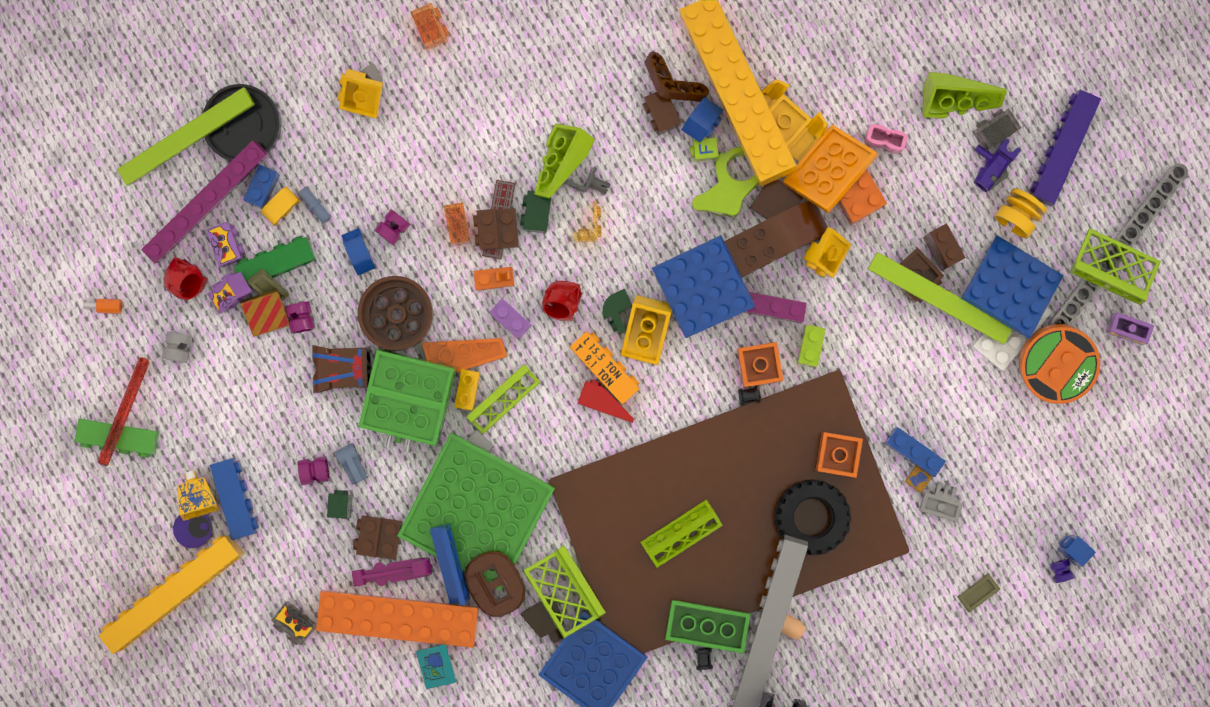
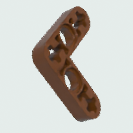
[644,52,709,102]

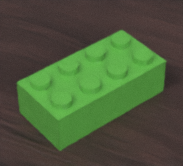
[665,599,751,654]

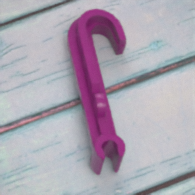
[352,557,433,587]

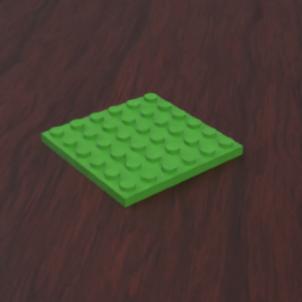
[397,432,556,591]

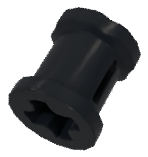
[738,386,761,406]
[694,648,713,670]

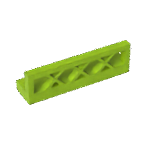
[466,364,540,434]
[640,500,723,568]

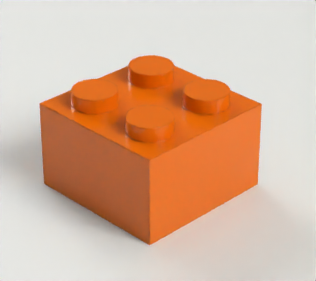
[838,170,887,225]
[737,342,783,388]
[815,432,863,478]

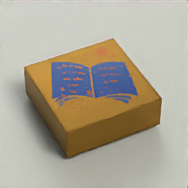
[905,466,932,493]

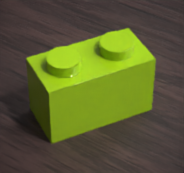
[796,325,826,368]

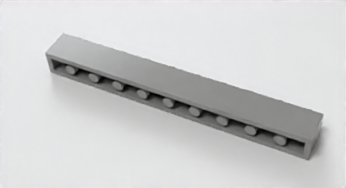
[728,535,808,707]

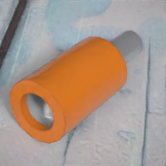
[83,298,122,314]

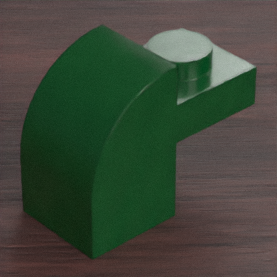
[602,289,632,335]

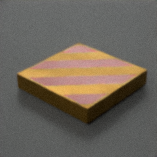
[240,289,290,337]

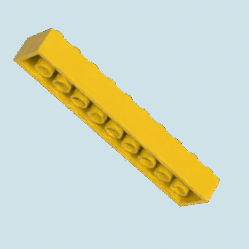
[679,0,796,187]

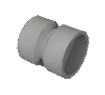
[162,331,193,363]

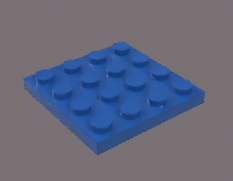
[652,235,755,338]
[961,235,1064,339]
[538,610,648,707]

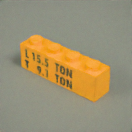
[570,331,640,405]

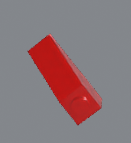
[577,379,634,423]

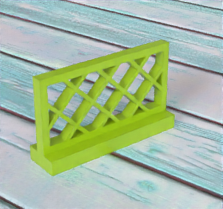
[1069,228,1161,305]
[523,545,606,638]

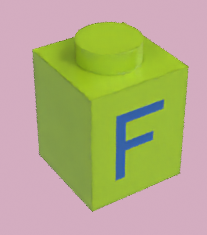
[689,138,719,162]

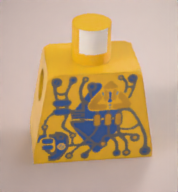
[178,471,220,521]

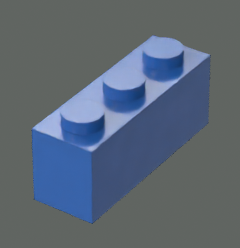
[884,427,946,477]

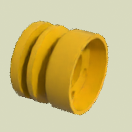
[994,188,1047,239]

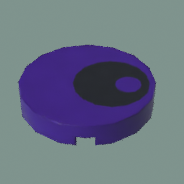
[173,514,213,548]

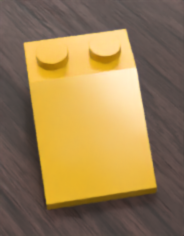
[621,295,672,365]

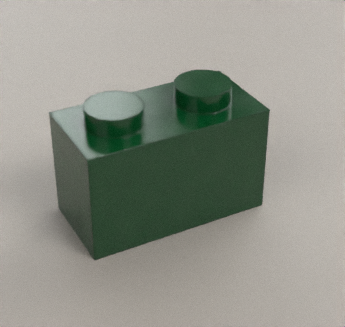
[520,190,551,234]
[327,490,353,519]

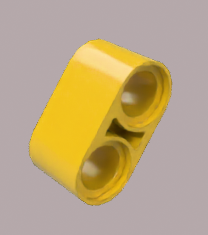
[260,187,300,226]

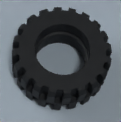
[774,480,851,555]

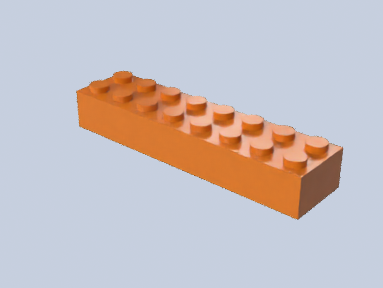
[316,590,479,648]

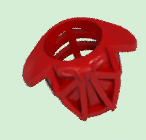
[163,257,208,300]
[542,280,583,321]

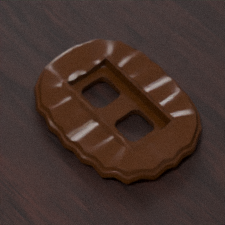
[465,551,526,617]

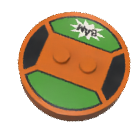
[1019,324,1100,404]

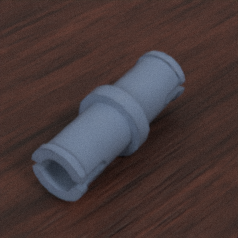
[297,186,332,224]

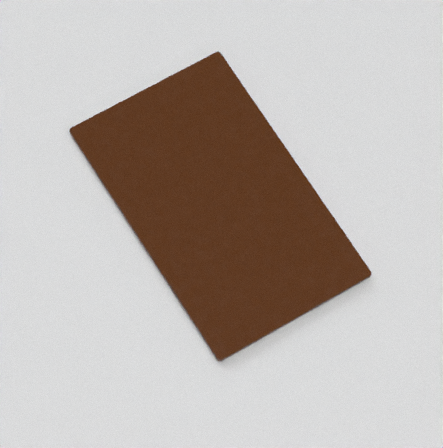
[549,370,909,653]

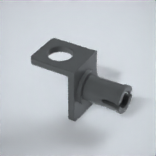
[564,167,610,195]

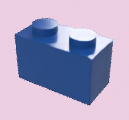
[681,97,724,143]
[243,164,280,209]
[1057,535,1096,567]

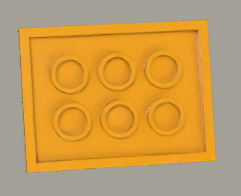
[783,124,878,213]

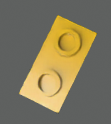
[454,369,480,411]

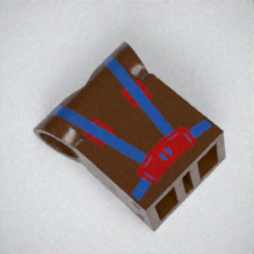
[312,345,371,394]

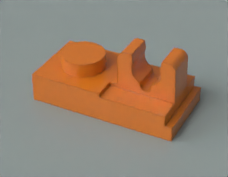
[473,267,514,291]

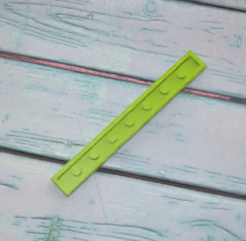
[117,88,255,186]
[867,252,1013,345]

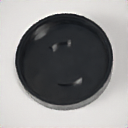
[202,84,282,161]

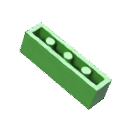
[74,418,159,458]

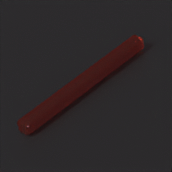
[97,357,149,467]

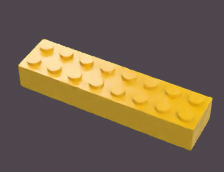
[98,535,245,654]

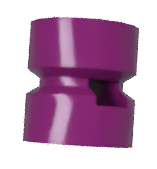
[374,209,411,246]
[285,301,315,334]
[298,456,330,485]

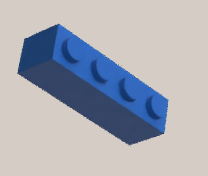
[209,458,259,540]

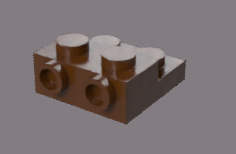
[473,208,519,251]
[900,247,944,304]
[353,515,402,560]

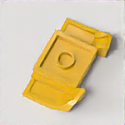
[761,79,828,162]

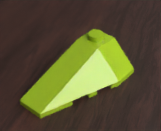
[922,72,1007,119]
[534,123,595,198]

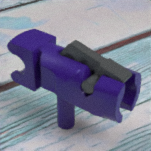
[974,139,1021,192]

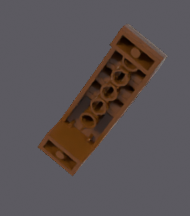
[724,201,828,278]

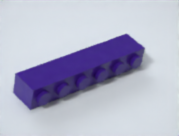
[1029,89,1101,206]

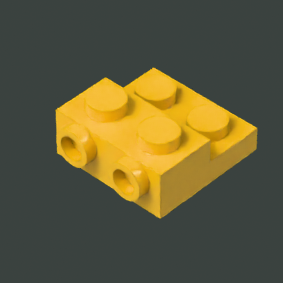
[337,69,383,119]
[803,227,852,278]

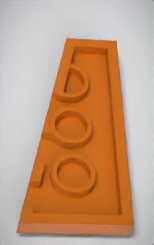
[422,338,508,373]

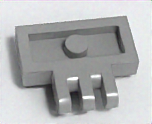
[919,482,963,522]

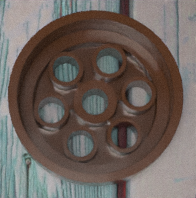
[357,276,434,351]

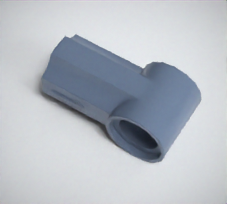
[335,443,368,485]

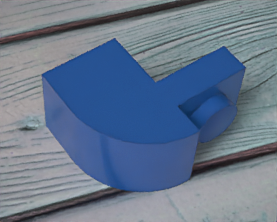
[341,228,376,275]

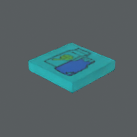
[416,644,456,689]

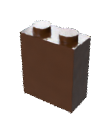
[923,223,966,271]

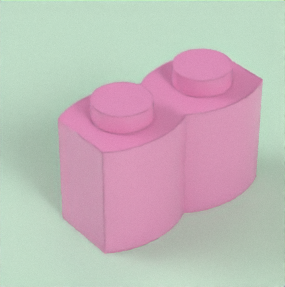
[864,124,908,153]

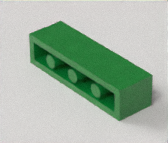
[233,236,317,287]

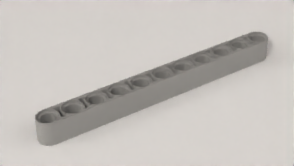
[1048,163,1188,326]

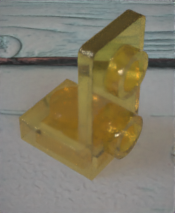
[574,201,601,242]

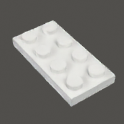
[972,307,1052,371]

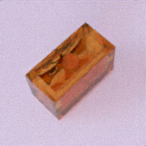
[410,3,449,50]
[444,202,470,246]

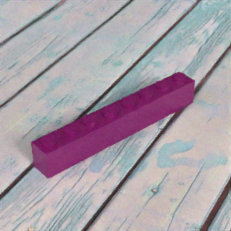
[141,141,270,264]

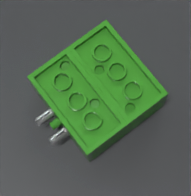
[358,349,457,453]

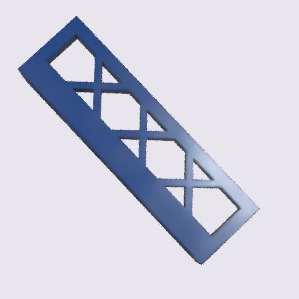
[430,523,470,605]

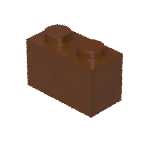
[642,92,681,135]

